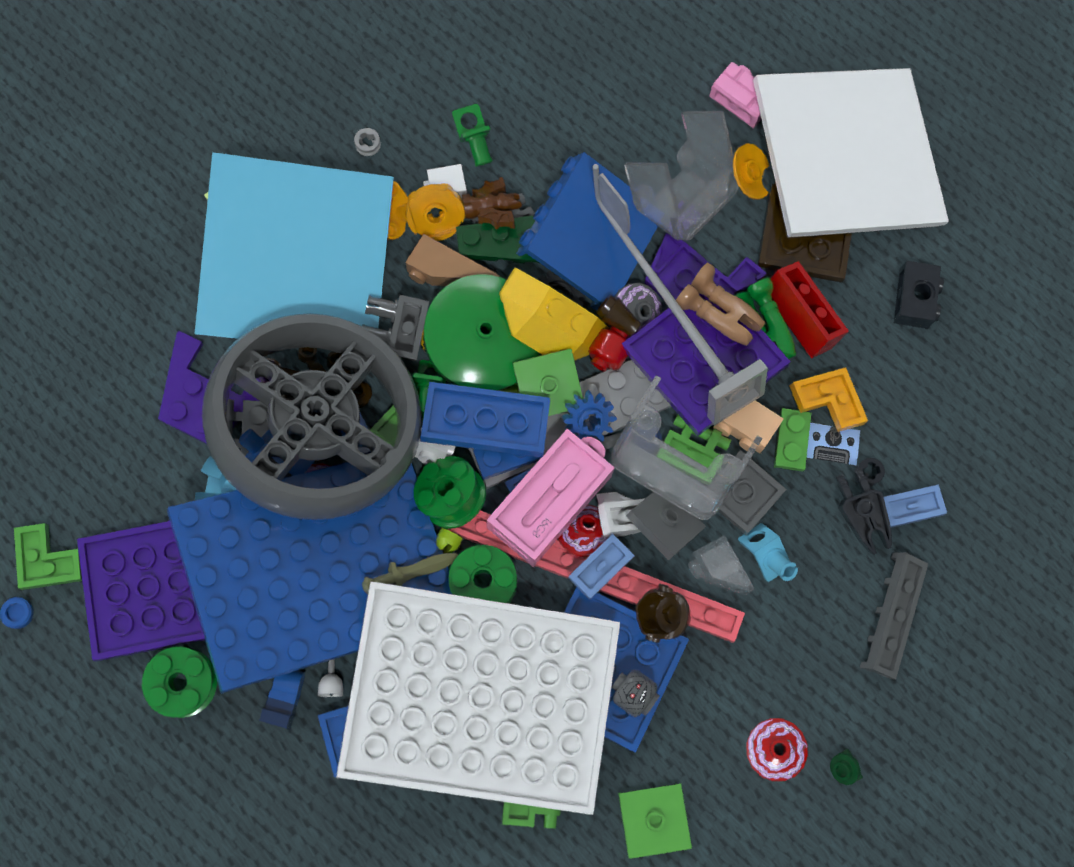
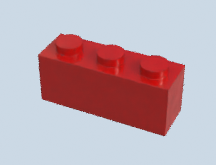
[770,261,849,359]

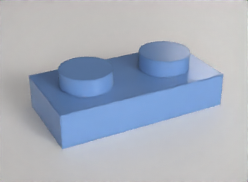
[884,484,947,528]
[568,534,634,600]

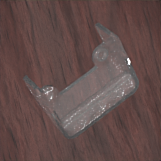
[624,111,739,241]
[611,376,763,520]

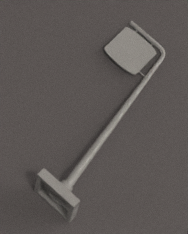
[593,164,768,426]

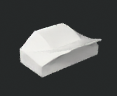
[596,492,644,538]

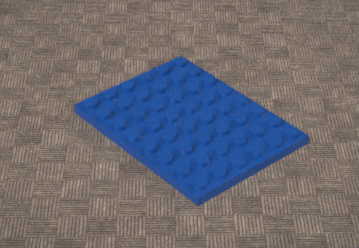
[167,462,452,694]

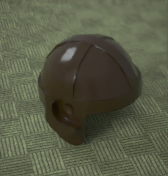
[636,584,692,643]

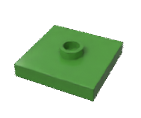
[512,348,583,416]
[618,784,692,859]

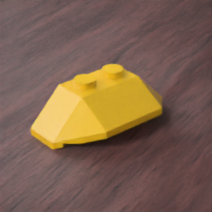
[499,267,609,361]

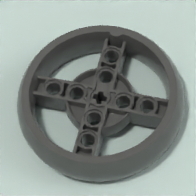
[202,314,422,520]

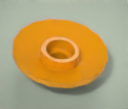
[733,143,770,200]

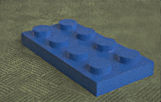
[421,382,550,458]

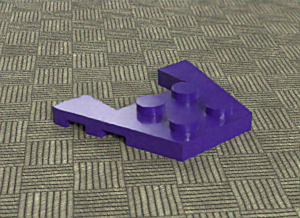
[644,202,767,300]
[158,330,260,444]

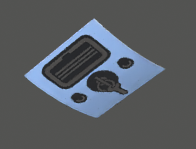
[807,423,860,465]

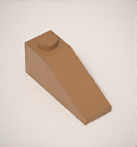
[406,234,500,286]

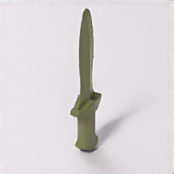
[362,553,458,594]

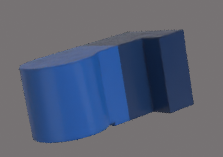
[259,670,305,730]

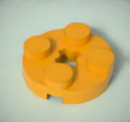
[406,183,465,241]

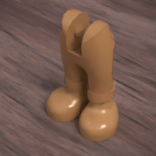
[676,262,765,346]

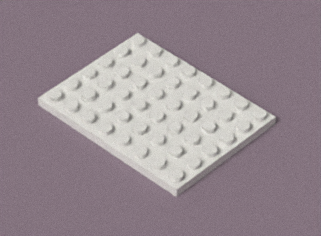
[336,581,620,815]

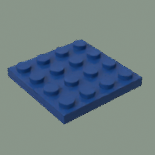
[564,587,689,753]

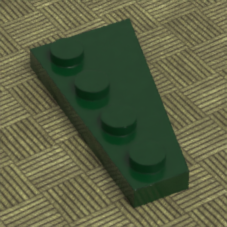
[456,215,539,264]

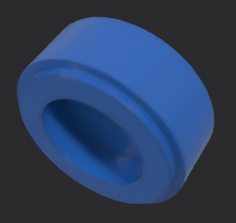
[0,597,34,629]

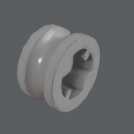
[354,128,381,156]

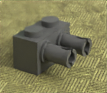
[362,295,429,361]

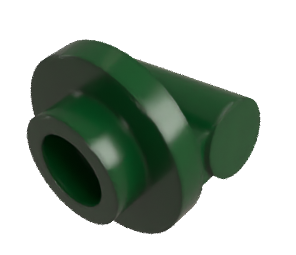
[830,748,863,785]

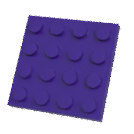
[622,277,791,436]
[77,521,205,662]

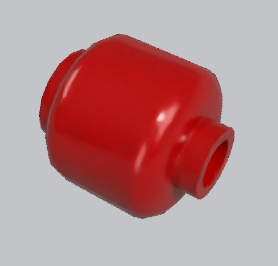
[588,326,630,372]

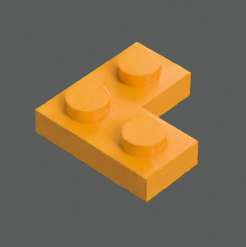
[790,367,868,432]

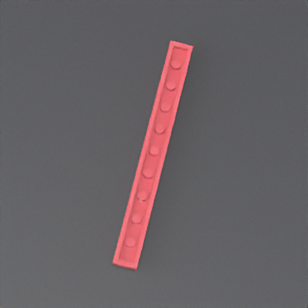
[448,510,745,643]

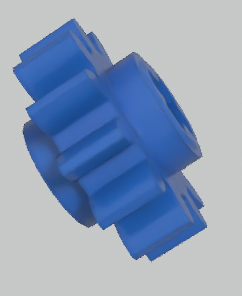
[561,390,617,442]

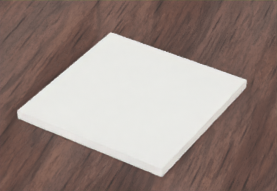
[753,68,949,237]

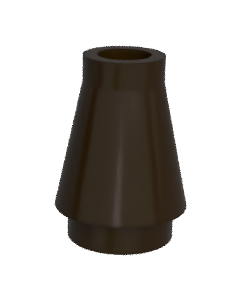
[596,294,641,336]

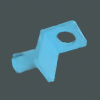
[738,523,798,582]

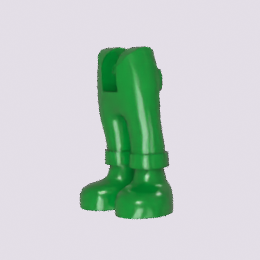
[734,278,796,359]

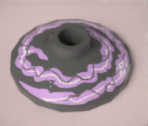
[615,283,663,337]

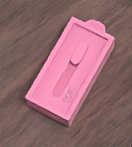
[487,429,615,567]

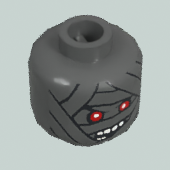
[611,669,660,717]

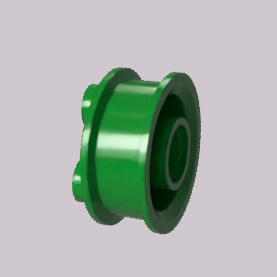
[414,456,486,529]
[449,545,517,604]
[142,647,217,718]

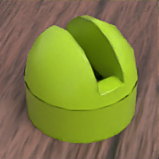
[436,528,463,554]

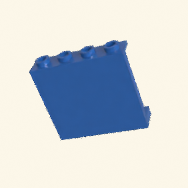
[516,152,665,310]

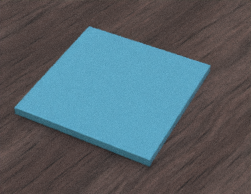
[195,152,394,339]

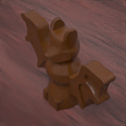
[462,177,522,229]

